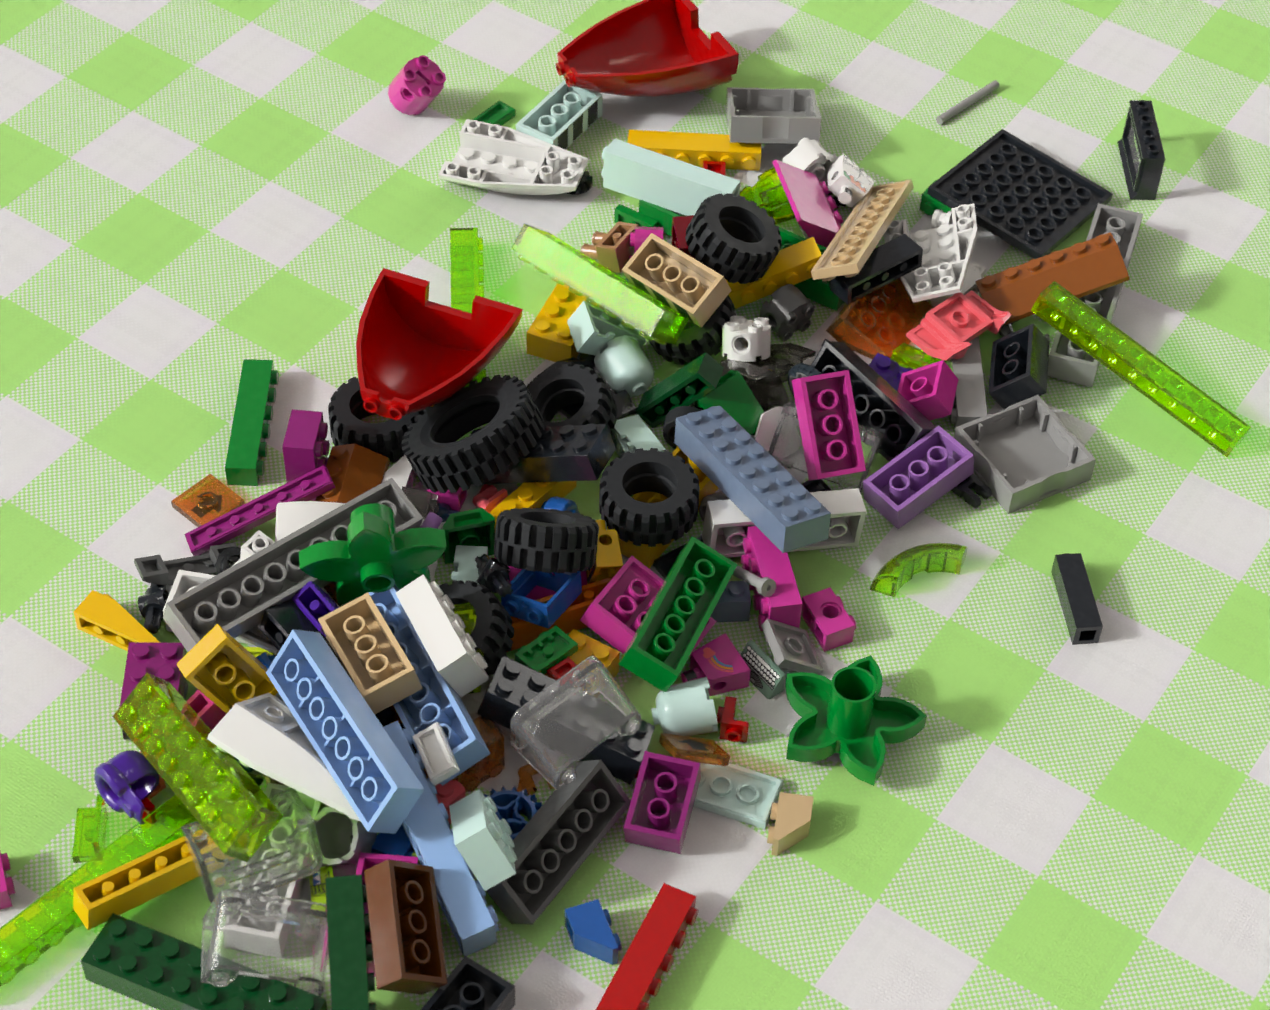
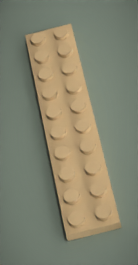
[811,180,914,281]

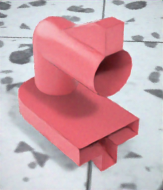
[472,484,508,513]

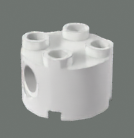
[782,137,836,182]
[722,315,771,362]

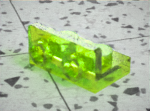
[891,343,947,369]

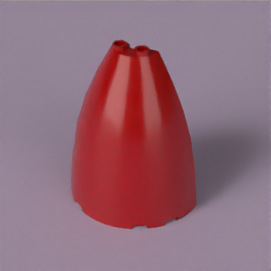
[556,0,739,97]
[356,268,523,420]

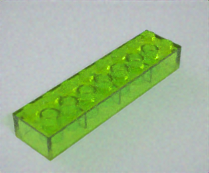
[511,223,689,345]
[113,672,284,863]

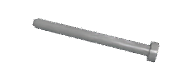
[733,565,776,597]

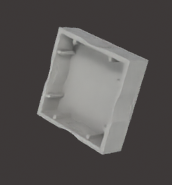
[726,87,821,144]
[954,395,1096,514]

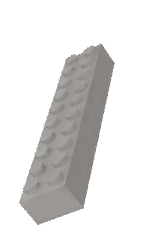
[1048,203,1143,387]
[163,478,423,652]

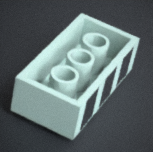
[516,80,603,150]

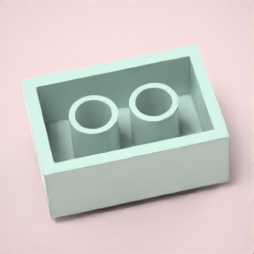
[449,789,517,891]

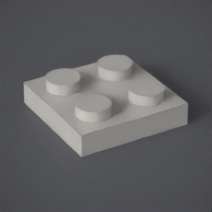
[761,619,824,675]

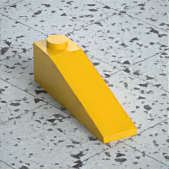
[74,590,160,651]

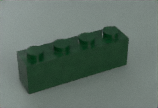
[635,352,724,428]

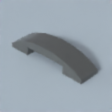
[134,542,237,585]

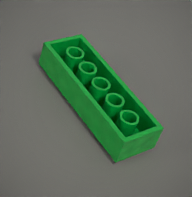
[619,536,738,692]

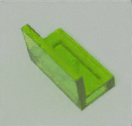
[72,794,108,863]

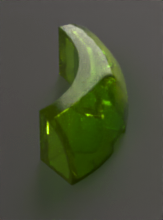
[870,543,967,597]

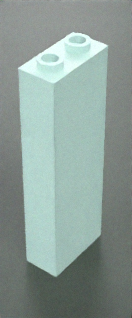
[601,138,740,216]

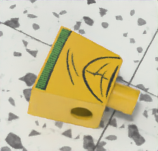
[586,520,623,584]

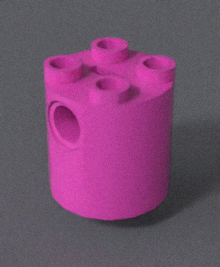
[388,55,446,115]

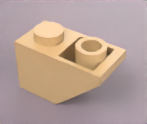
[767,792,814,856]

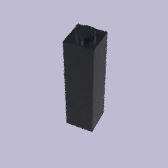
[1051,553,1103,645]

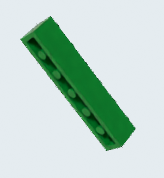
[225,359,279,486]

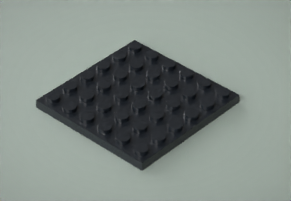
[927,129,1113,259]

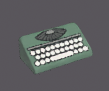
[740,640,786,699]

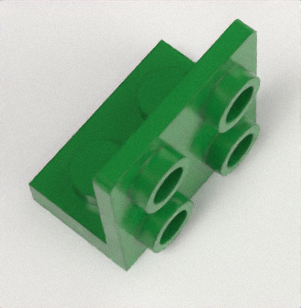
[515,625,578,674]

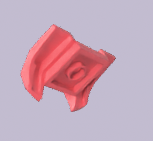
[906,290,1011,361]

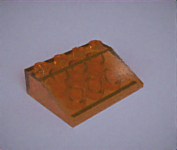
[826,278,934,361]

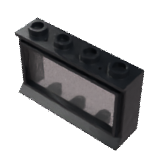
[1117,100,1165,200]

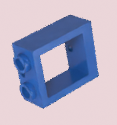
[501,569,582,629]

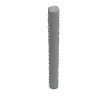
[936,80,999,125]

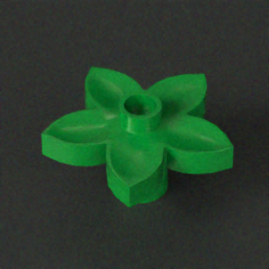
[299,503,446,607]
[785,656,927,786]

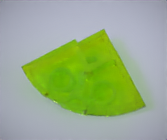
[739,167,796,224]

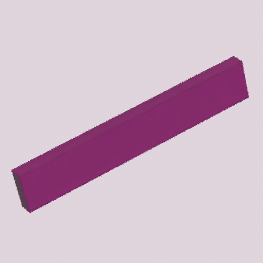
[184,464,336,556]

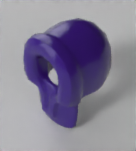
[94,750,160,825]

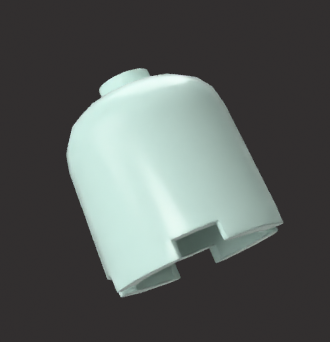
[594,335,654,398]
[651,677,718,738]

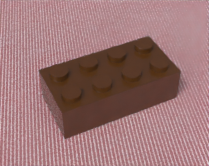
[364,859,447,995]

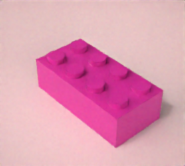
[792,370,866,480]
[741,526,802,631]

